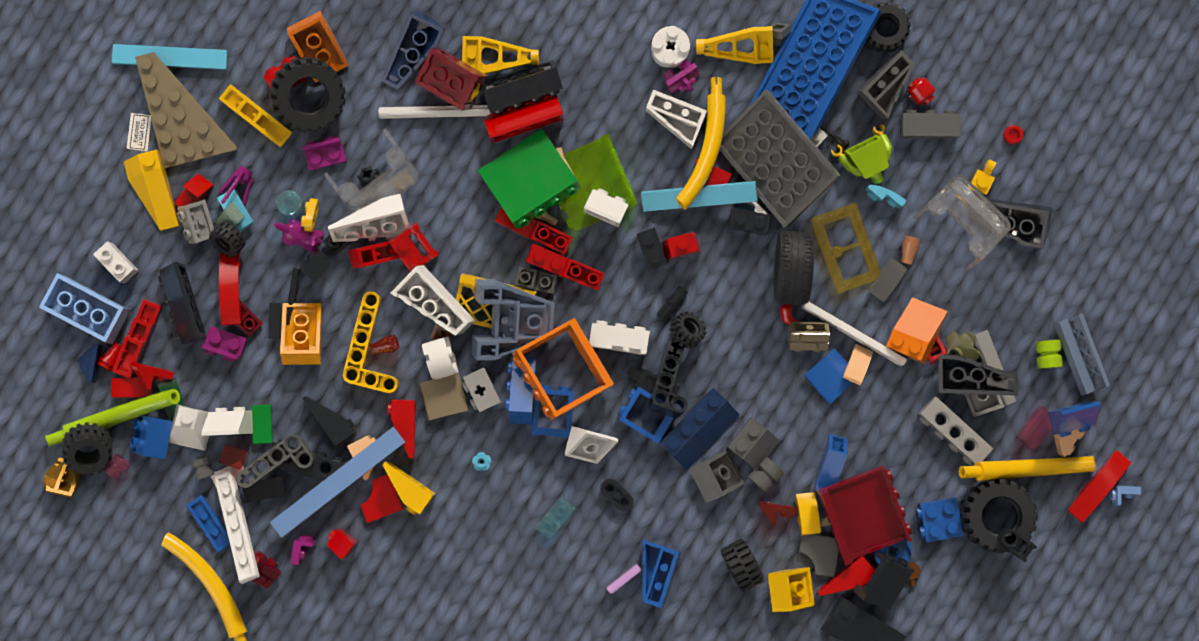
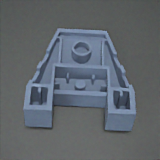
[471,279,555,360]

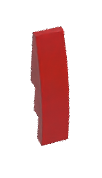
[112,299,163,378]
[1067,450,1131,523]

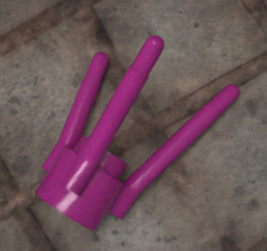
[218,166,254,206]

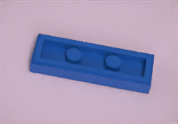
[186,494,230,553]

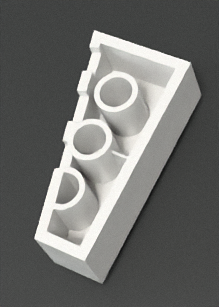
[391,265,475,336]

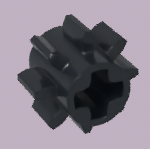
[357,165,382,191]

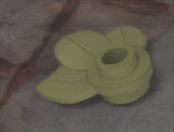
[946,330,981,361]

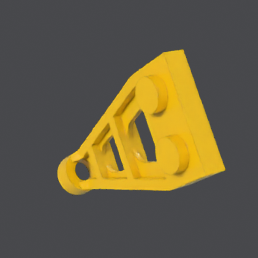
[696,26,774,64]
[462,36,539,75]

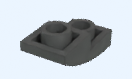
[868,257,907,302]
[515,266,559,295]

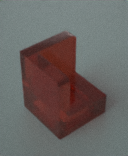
[219,444,250,469]

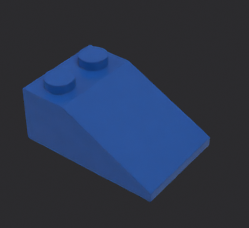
[1048,401,1101,437]

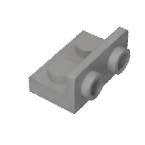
[177,200,214,244]

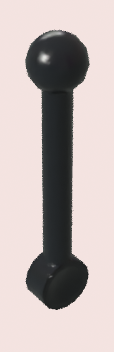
[820,127,850,147]

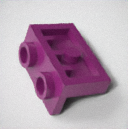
[302,136,347,171]
[201,326,248,362]
[291,535,317,565]

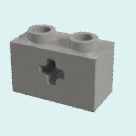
[462,368,501,412]

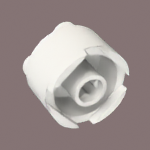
[651,26,690,68]
[422,337,459,381]

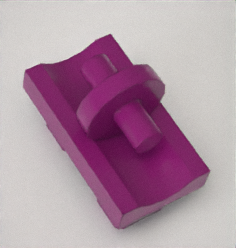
[664,59,700,94]

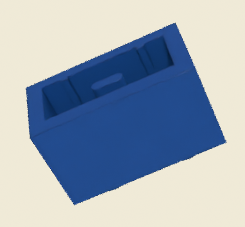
[130,415,173,459]

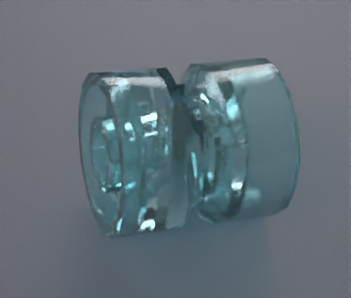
[276,190,305,218]

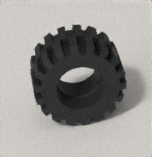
[865,2,911,53]
[62,422,113,476]
[721,538,764,592]

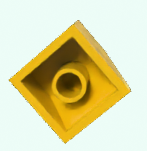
[768,567,815,612]

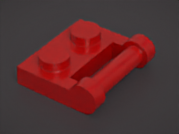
[388,222,439,272]

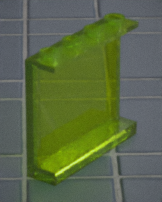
[559,134,638,232]

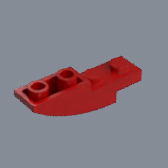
[494,207,573,255]
[525,244,605,291]

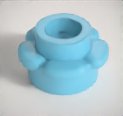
[472,452,491,471]

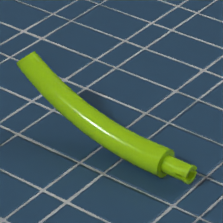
[45,389,180,447]

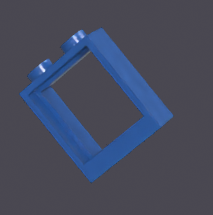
[532,385,574,437]
[617,387,673,443]

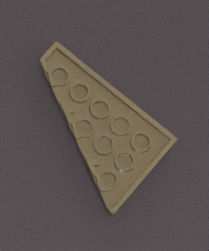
[135,52,238,168]

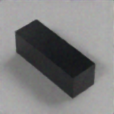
[268,302,283,339]

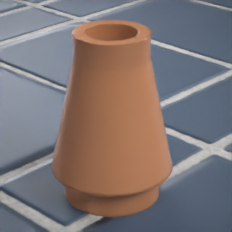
[901,235,921,264]

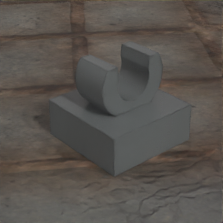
[771,22,792,46]

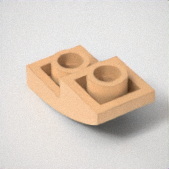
[843,344,873,385]

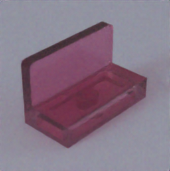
[1016,406,1052,450]

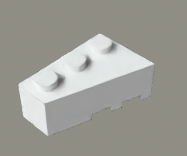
[589,320,650,355]

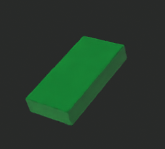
[251,404,273,444]

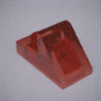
[757,501,798,527]

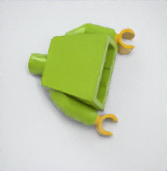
[831,124,892,184]

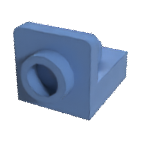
[1110,486,1141,506]

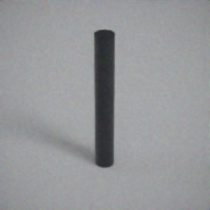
[287,268,301,325]

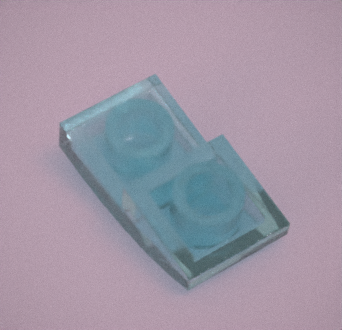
[535,496,576,540]

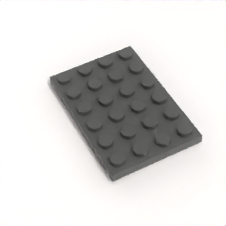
[720,90,841,228]

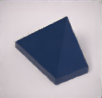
[77,344,103,383]

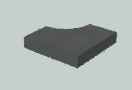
[799,534,839,577]

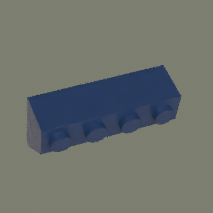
[659,388,740,470]

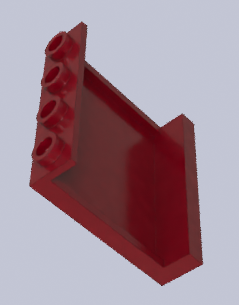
[817,466,912,565]

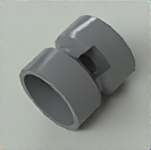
[748,457,785,493]

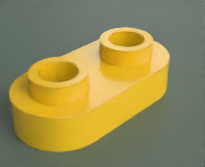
[301,198,319,232]

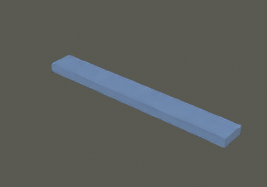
[270,427,405,538]

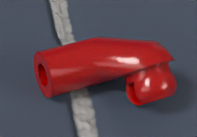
[780,304,800,326]

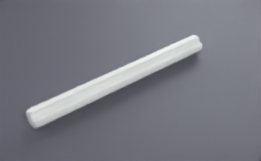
[378,105,492,119]

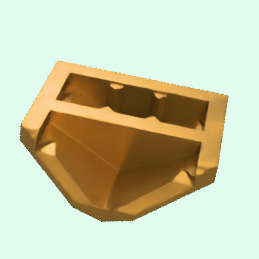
[43,458,82,498]

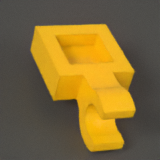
[969,160,996,195]

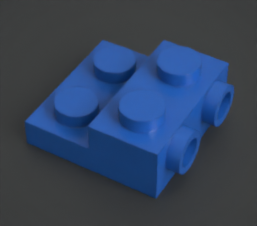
[916,497,963,542]

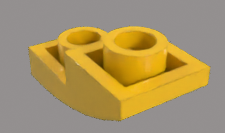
[795,492,821,536]

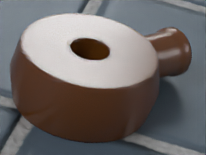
[908,562,920,586]

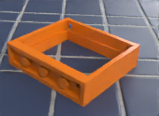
[512,318,614,421]

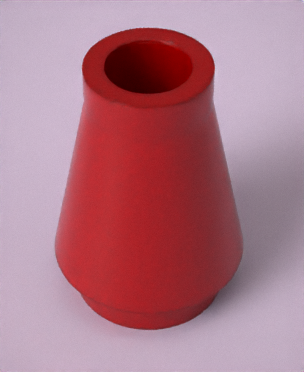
[97,342,121,372]

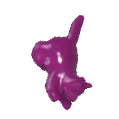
[274,218,324,252]

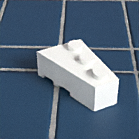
[646,90,707,149]

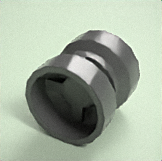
[190,456,215,481]

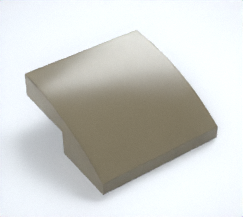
[419,373,468,421]

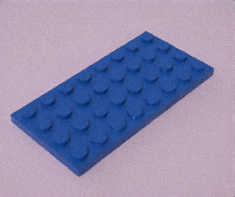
[749,0,881,142]

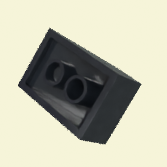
[728,173,771,236]

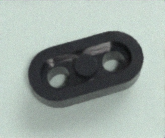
[600,479,634,512]

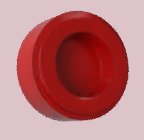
[1003,125,1023,145]

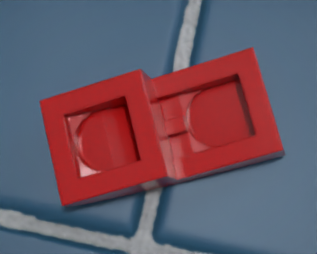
[111,378,152,397]

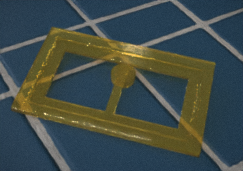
[810,203,880,294]

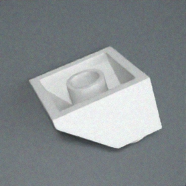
[169,405,209,451]

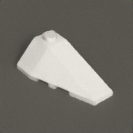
[328,194,412,242]

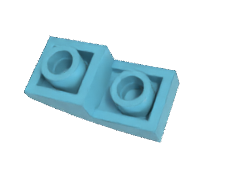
[865,185,906,208]
[217,189,254,232]

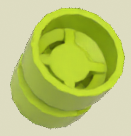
[1035,340,1063,369]

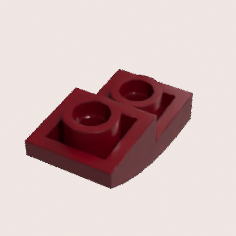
[237,300,263,337]

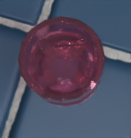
[103,453,130,480]

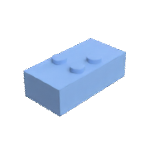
[39,273,130,344]

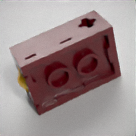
[415,48,487,111]

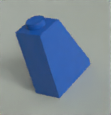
[815,434,848,490]

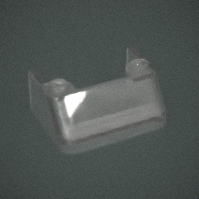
[324,129,419,213]
[913,175,1011,271]

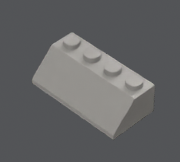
[945,330,1016,417]

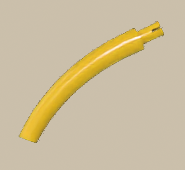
[676,77,726,210]
[959,456,1096,481]
[161,532,247,641]

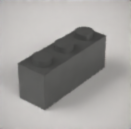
[900,110,961,139]

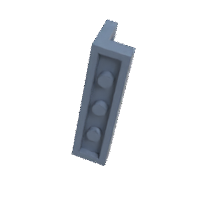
[1054,313,1110,396]

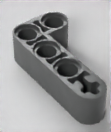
[236,435,315,488]

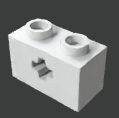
[93,241,139,284]

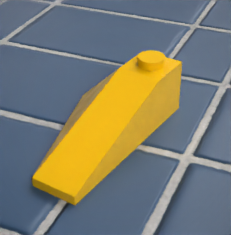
[124,150,180,231]

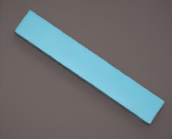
[112,44,228,70]
[641,181,758,212]

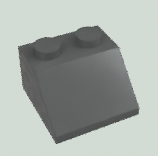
[727,417,780,469]
[689,449,744,503]

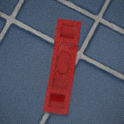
[219,252,241,326]

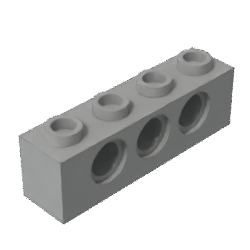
[918,397,993,466]

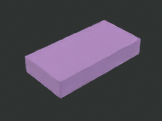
[606,563,641,594]

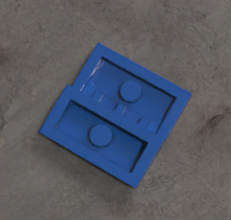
[804,349,854,404]

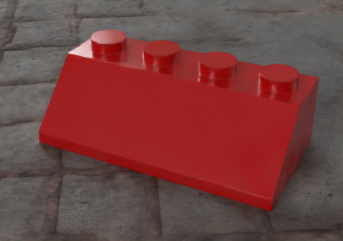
[484,95,564,144]

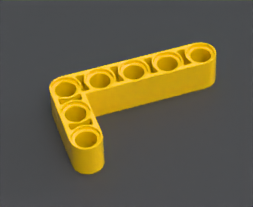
[343,292,399,393]

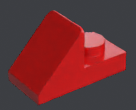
[174,173,214,207]
[131,362,174,390]

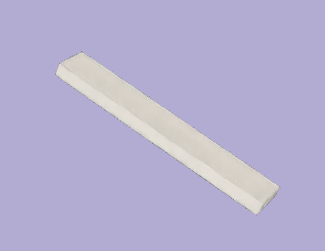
[802,302,907,366]
[214,470,260,584]

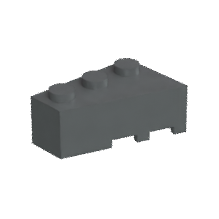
[856,50,915,119]

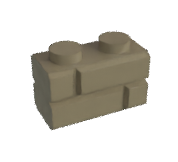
[788,322,830,352]

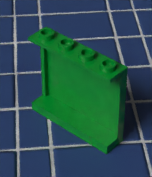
[478,129,581,230]

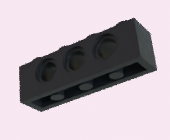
[271,439,346,481]

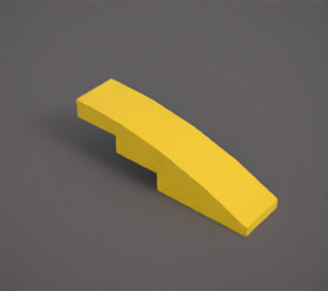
[218,84,292,148]

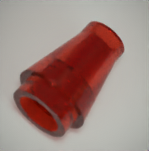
[369,334,400,355]

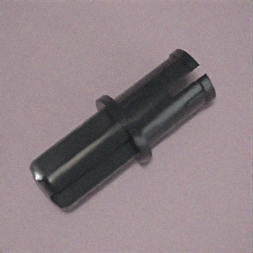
[656,285,688,321]

